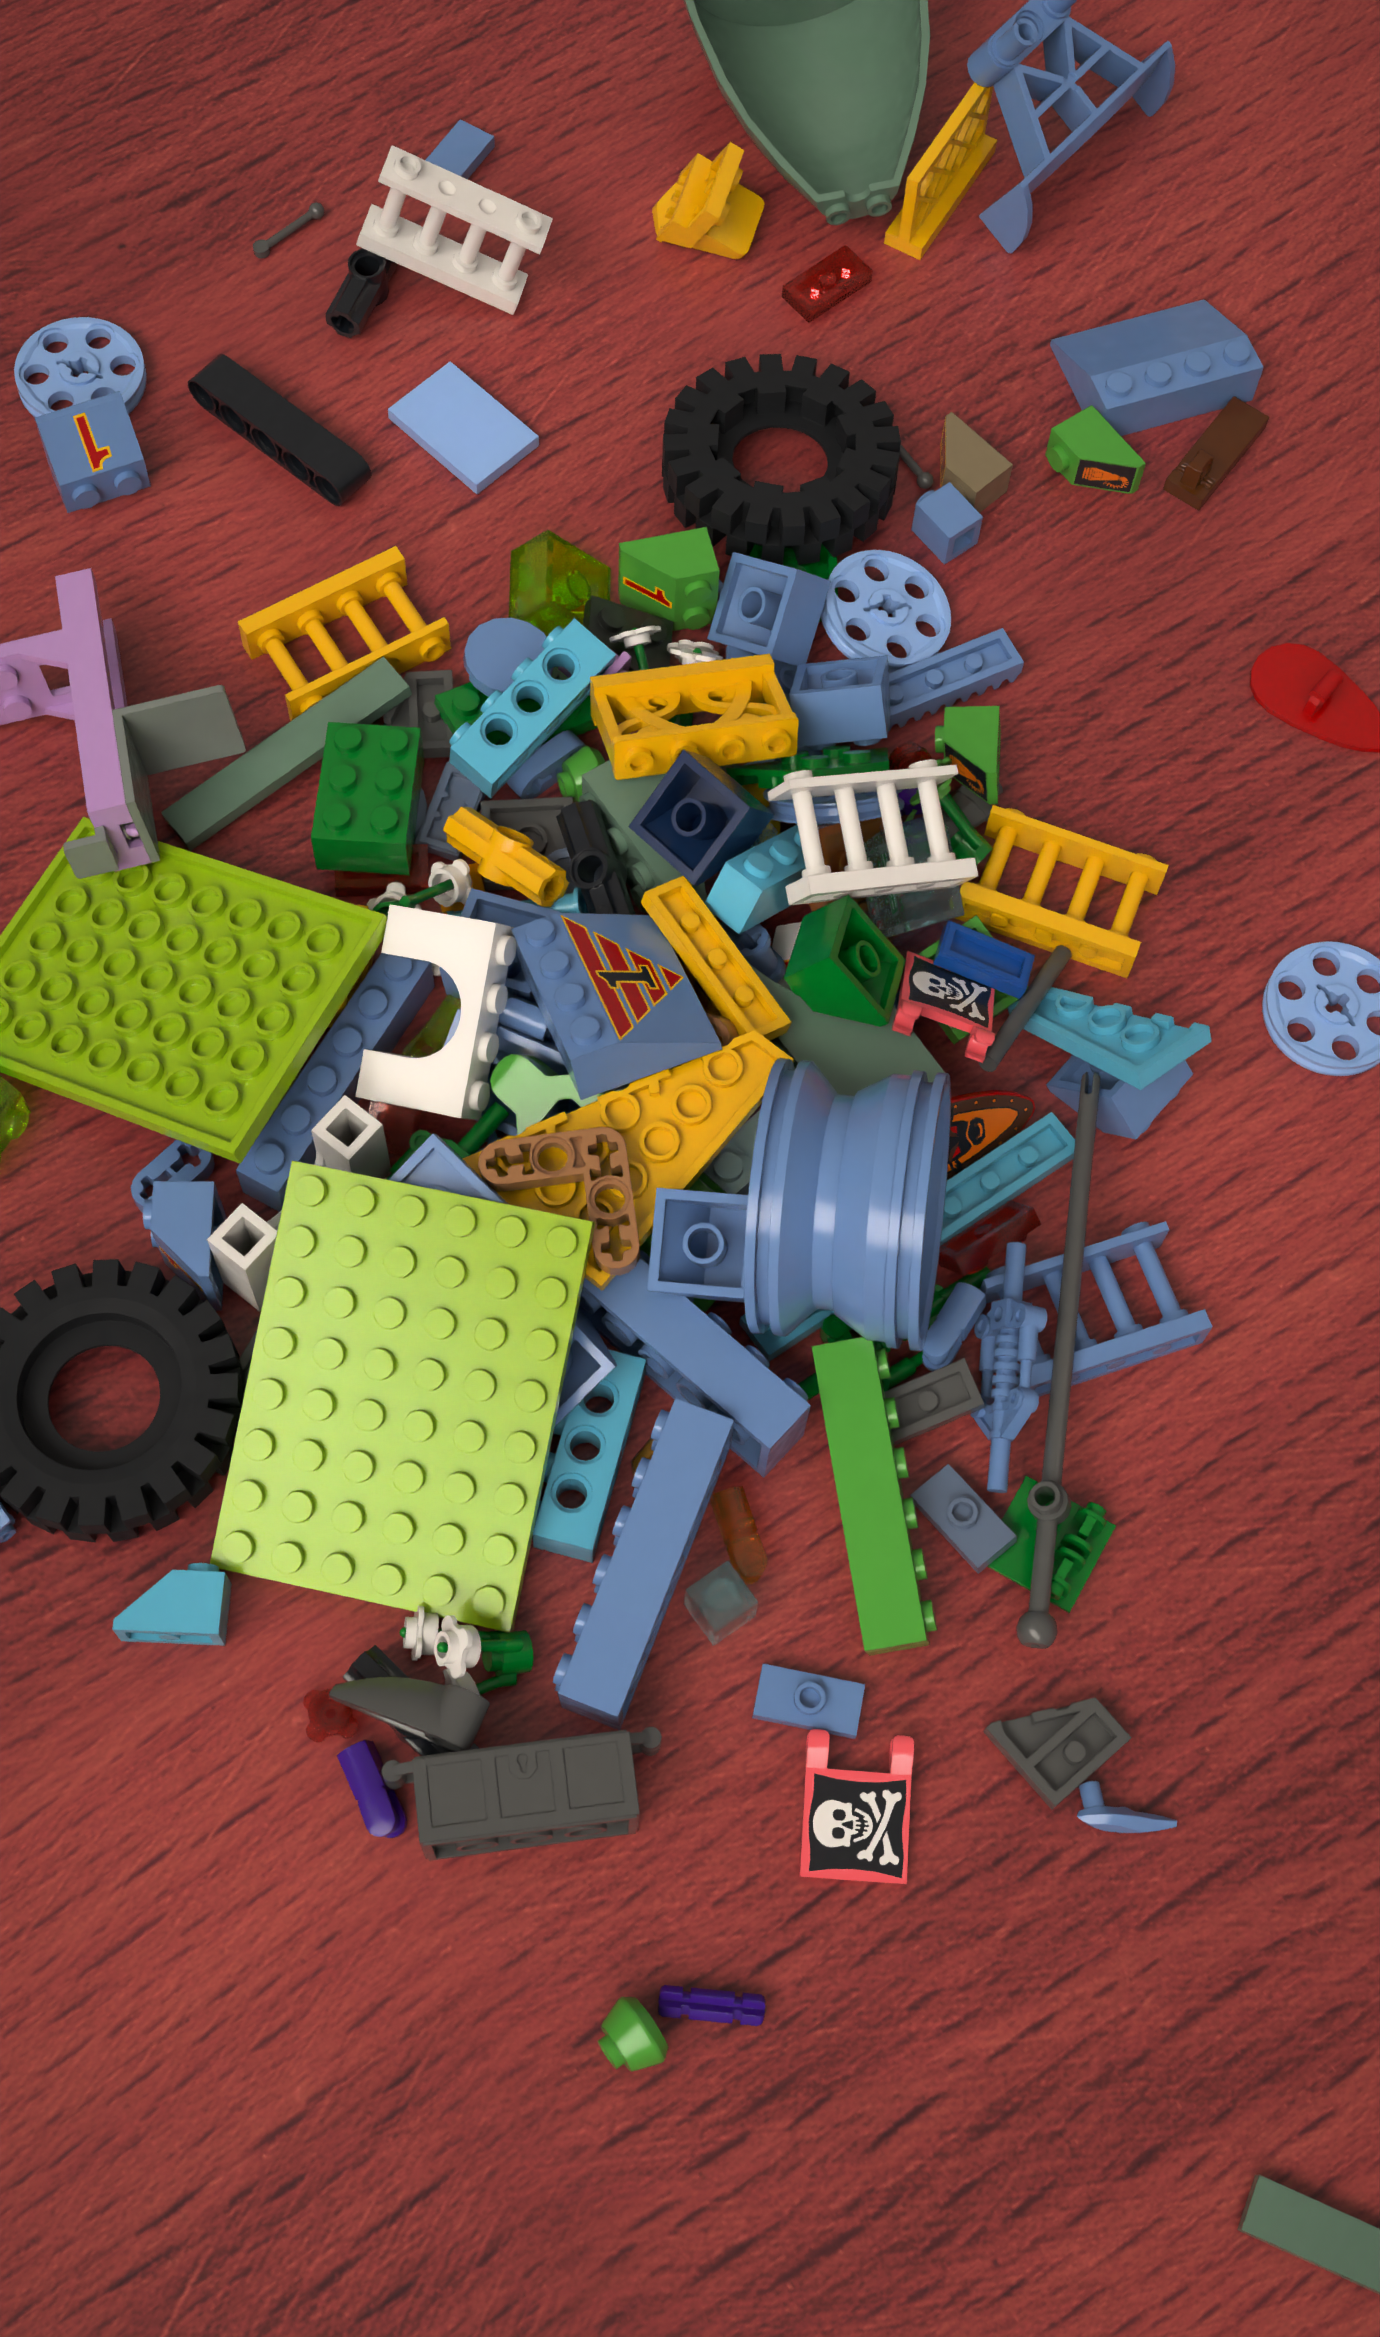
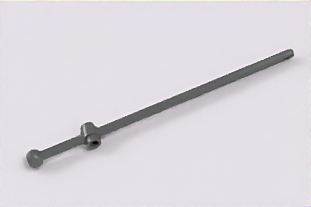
[1016,1072,1100,1649]

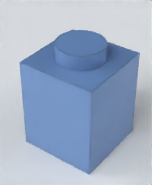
[911,482,983,564]

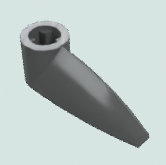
[329,1677,490,1752]

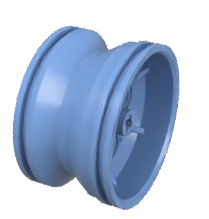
[744,1058,951,1351]

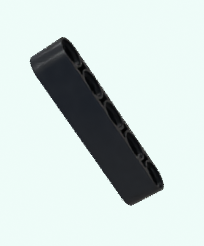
[188,354,372,506]

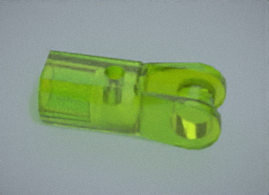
[401,995,461,1058]

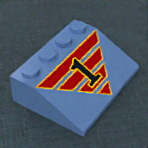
[511,913,722,1100]

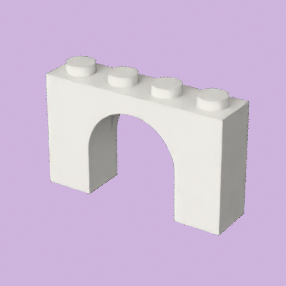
[355,904,517,1120]
[207,1095,391,1312]

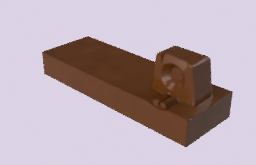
[1163,396,1269,511]

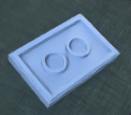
[388,361,539,494]

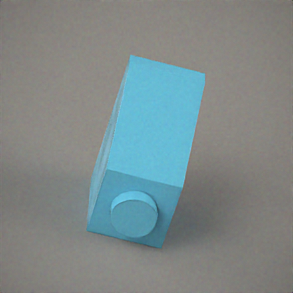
[112,1563,232,1646]

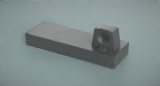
[884,1358,985,1446]

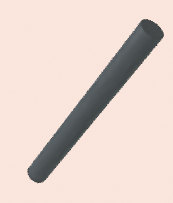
[979,945,1072,1072]

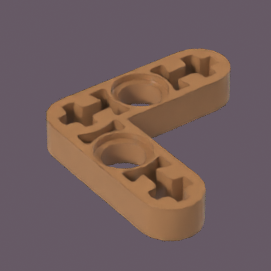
[478,1127,640,1276]

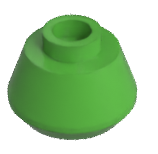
[557,746,605,803]
[597,1997,669,2072]

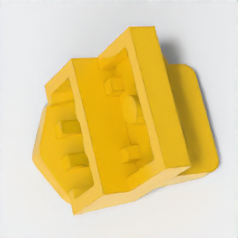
[652,142,765,259]

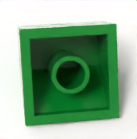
[783,894,906,1027]

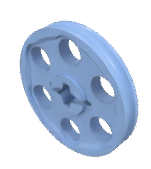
[14,317,147,417]
[821,550,951,673]
[1262,941,1380,1076]

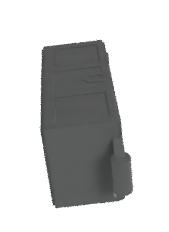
[382,1727,662,1861]

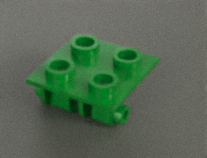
[987,1476,1116,1613]

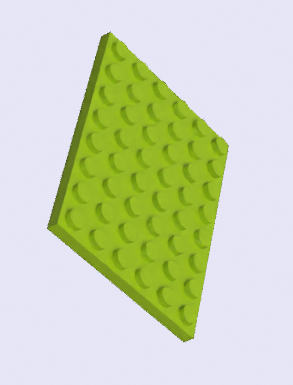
[0,817,387,1164]
[210,1161,596,1633]

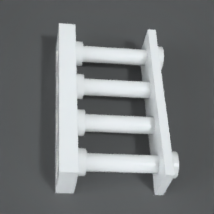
[356,145,553,315]
[767,759,978,905]

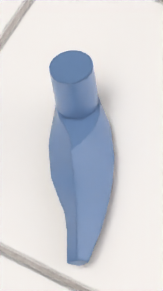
[1077,1781,1177,1833]

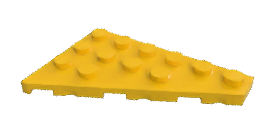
[463,1030,794,1291]

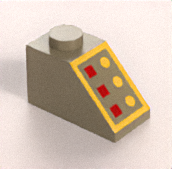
[940,412,1013,513]

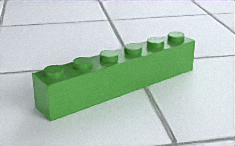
[811,1337,937,1656]

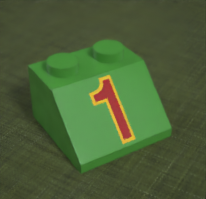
[618,527,720,631]

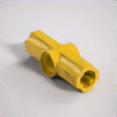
[443,806,569,907]

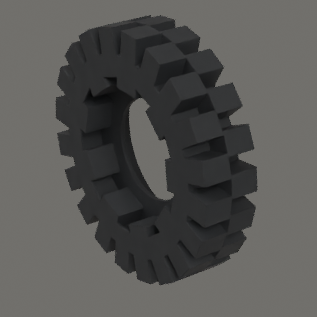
[662,354,901,565]
[0,1259,246,1543]

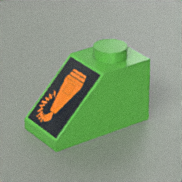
[1045,405,1146,494]
[935,706,1001,804]

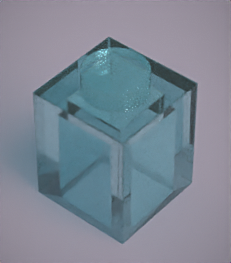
[684,1561,759,1646]

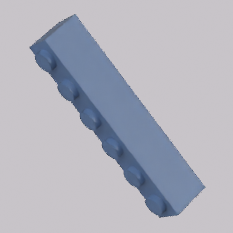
[236,953,435,1212]

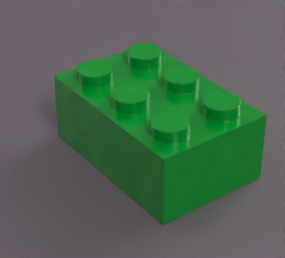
[311,722,424,875]

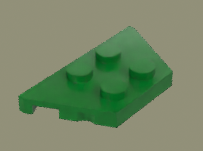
[726,746,889,789]

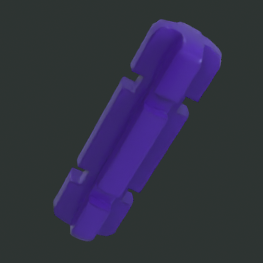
[658,1985,766,2026]

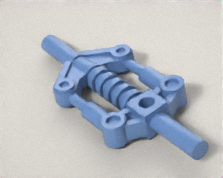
[970,1242,1047,1493]

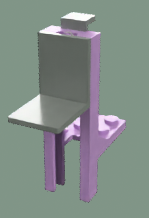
[0,568,246,879]

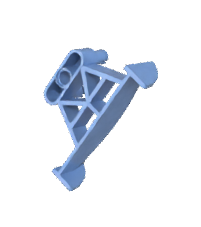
[967,0,1175,254]

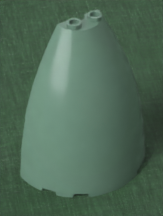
[683,0,930,225]

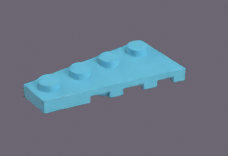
[1008,987,1212,1090]

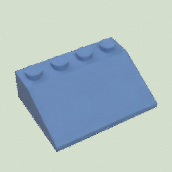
[1050,299,1264,436]

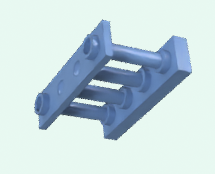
[980,1221,1213,1397]

